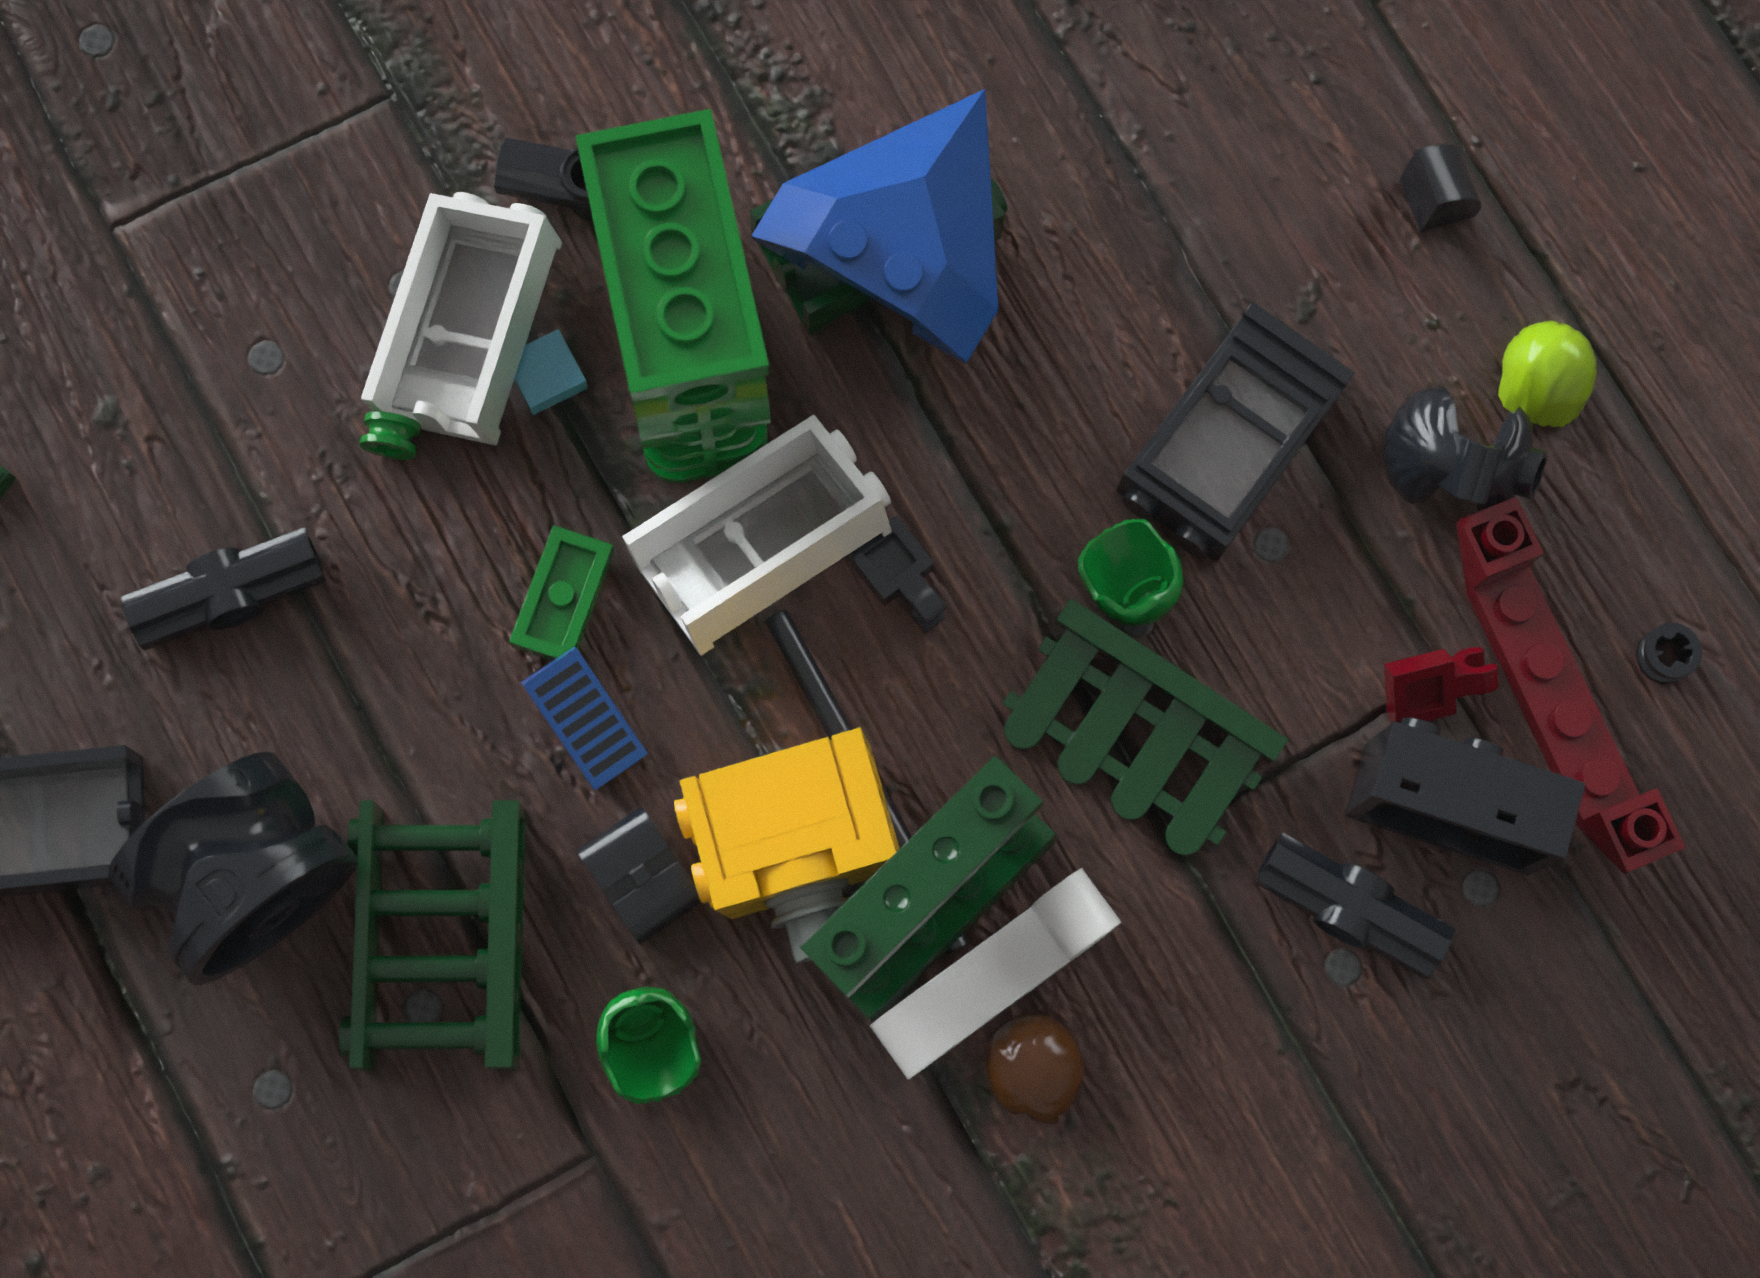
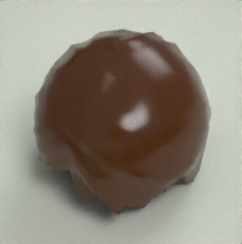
[985,1013,1084,1124]

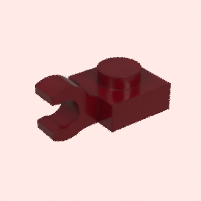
[1384,647,1498,723]

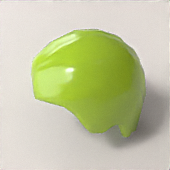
[1498,321,1597,427]

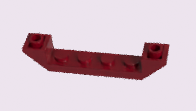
[1456,496,1686,874]

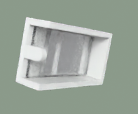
[361,192,562,446]
[622,414,892,655]

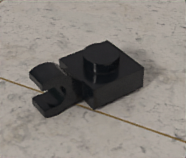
[846,515,947,634]

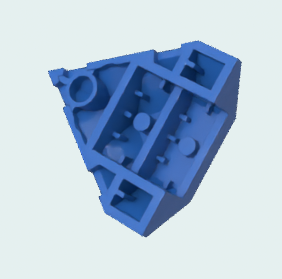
[751,89,998,364]

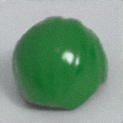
[1077,519,1183,626]
[596,987,701,1104]

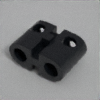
[576,807,702,945]

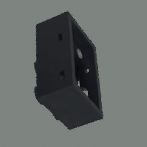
[1345,718,1586,876]

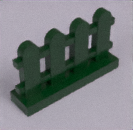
[1002,598,1289,855]

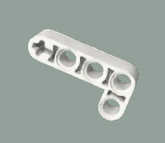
[870,868,1122,1080]

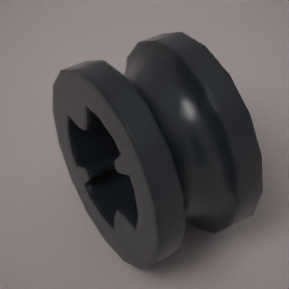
[1636,623,1702,684]

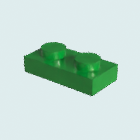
[509,525,615,661]

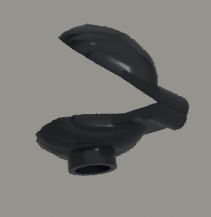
[1383,388,1548,512]

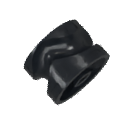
[108,751,358,985]

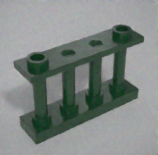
[800,756,1058,1023]
[339,800,526,1071]

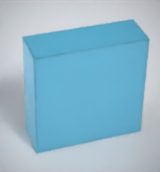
[514,329,588,415]

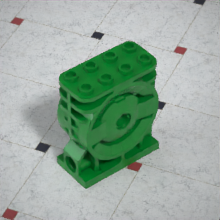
[575,109,770,483]

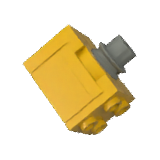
[674,728,900,963]

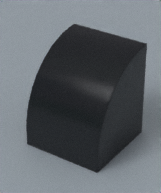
[1399,144,1482,233]

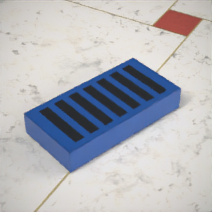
[521,647,648,790]

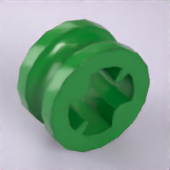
[359,411,421,460]

